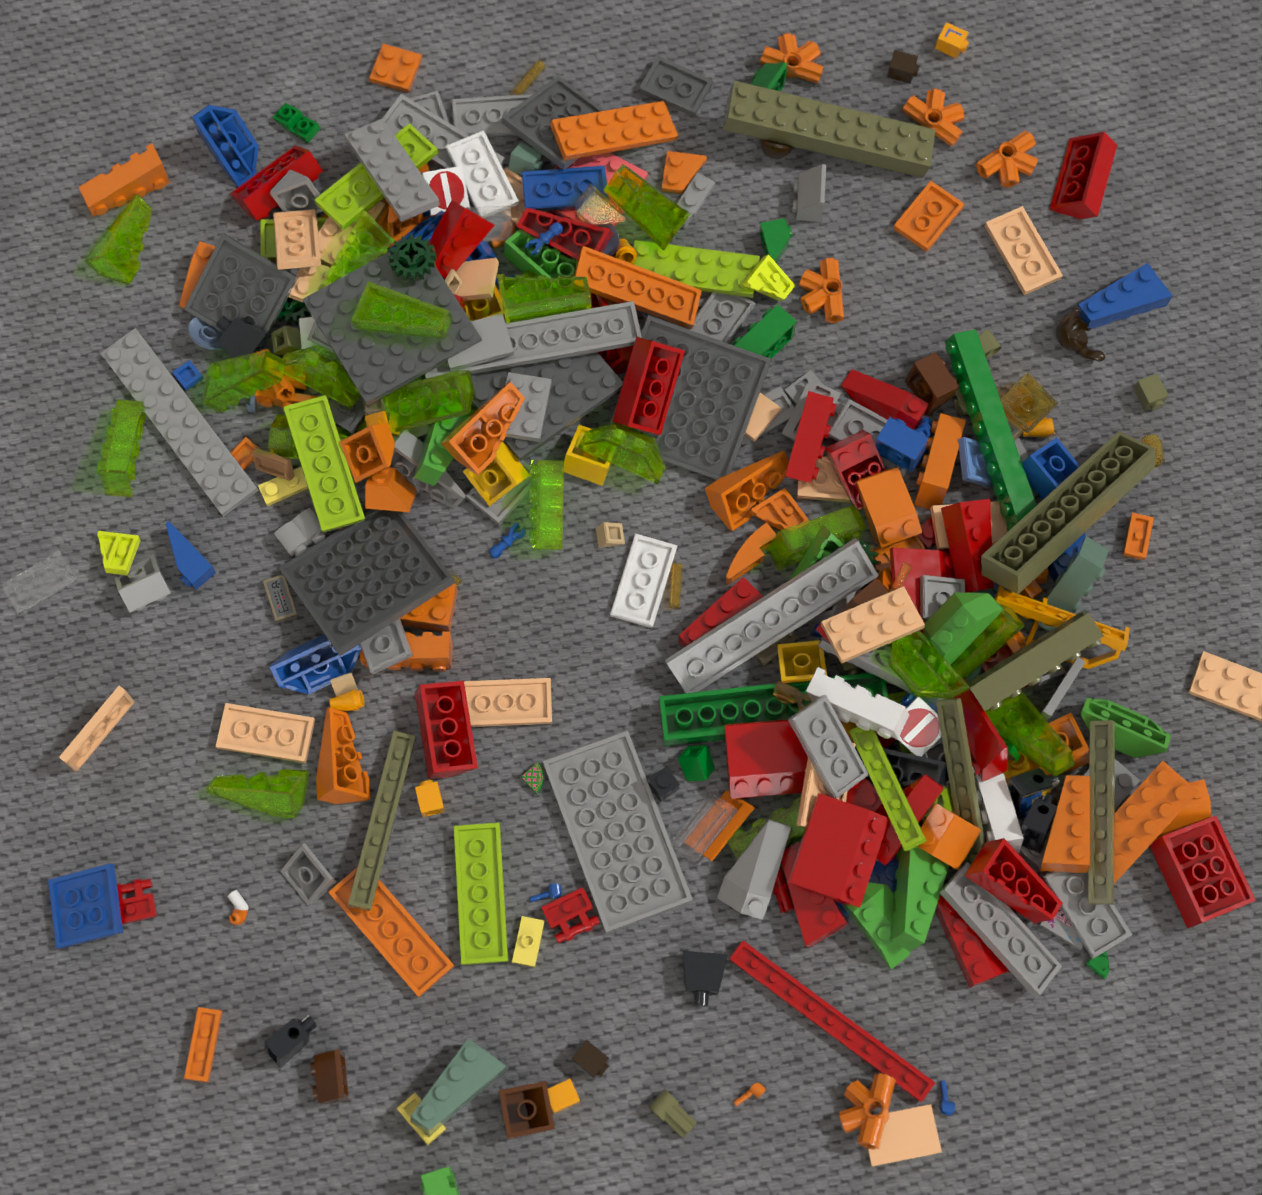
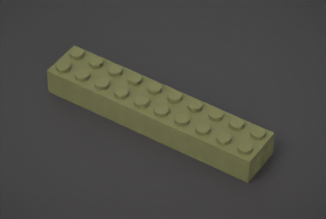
[723,80,936,177]
[981,431,1155,595]

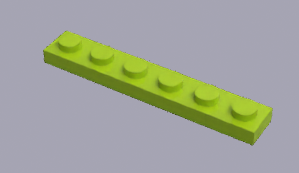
[849,727,926,851]

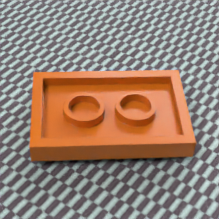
[893,181,965,252]

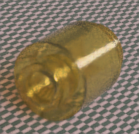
[1141,434,1165,468]

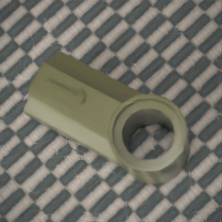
[648,1089,697,1138]

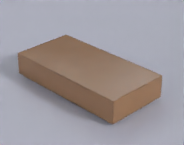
[252,448,295,481]

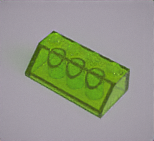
[383,370,474,434]

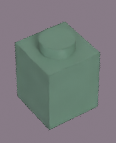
[508,142,543,175]

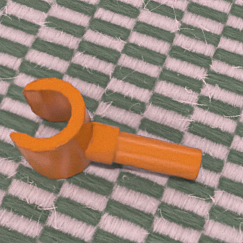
[733,1083,766,1106]

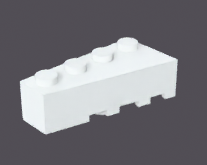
[806,667,909,739]
[974,773,1023,854]

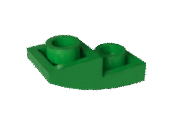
[273,103,321,143]

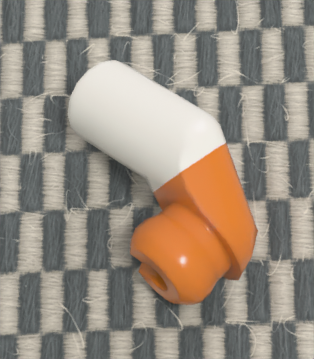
[227,890,249,925]

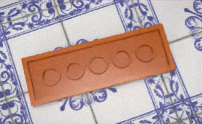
[550,101,678,160]
[571,246,702,329]
[1114,760,1199,884]
[328,867,455,998]

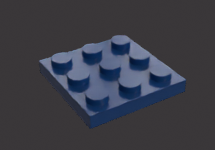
[48,863,123,949]

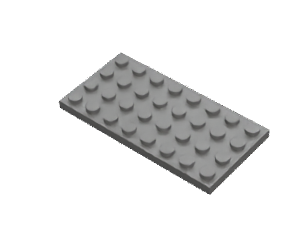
[543,731,693,934]

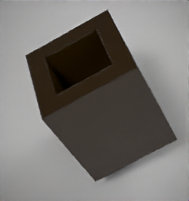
[887,50,920,84]
[572,1040,609,1078]

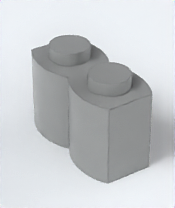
[274,508,327,558]

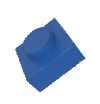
[172,360,204,391]

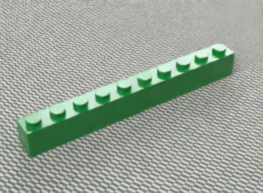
[945,329,1036,532]

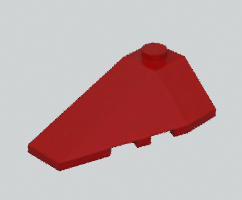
[841,369,929,430]
[876,774,944,865]

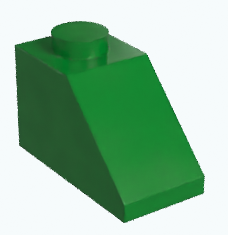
[759,218,792,264]

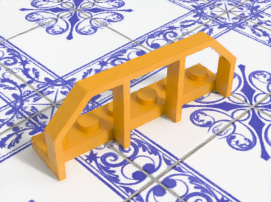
[994,585,1130,669]

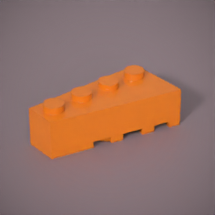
[914,413,966,510]
[1041,775,1090,873]

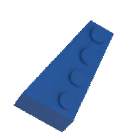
[1078,263,1173,329]

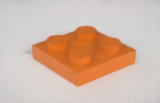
[369,44,422,93]

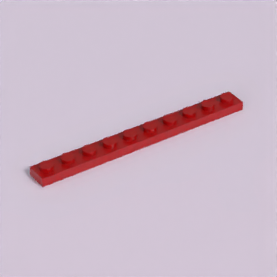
[729,940,935,1103]

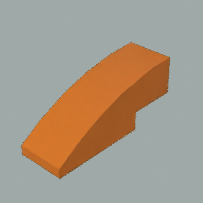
[725,522,777,585]

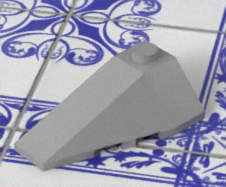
[390,429,466,509]
[717,819,791,920]

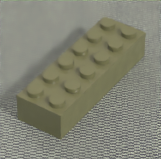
[968,609,1104,711]

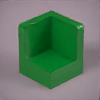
[678,745,715,781]

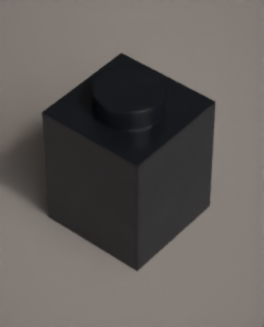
[648,766,680,802]

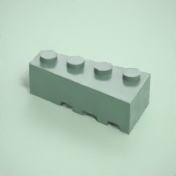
[1031,536,1109,631]
[410,1038,507,1136]

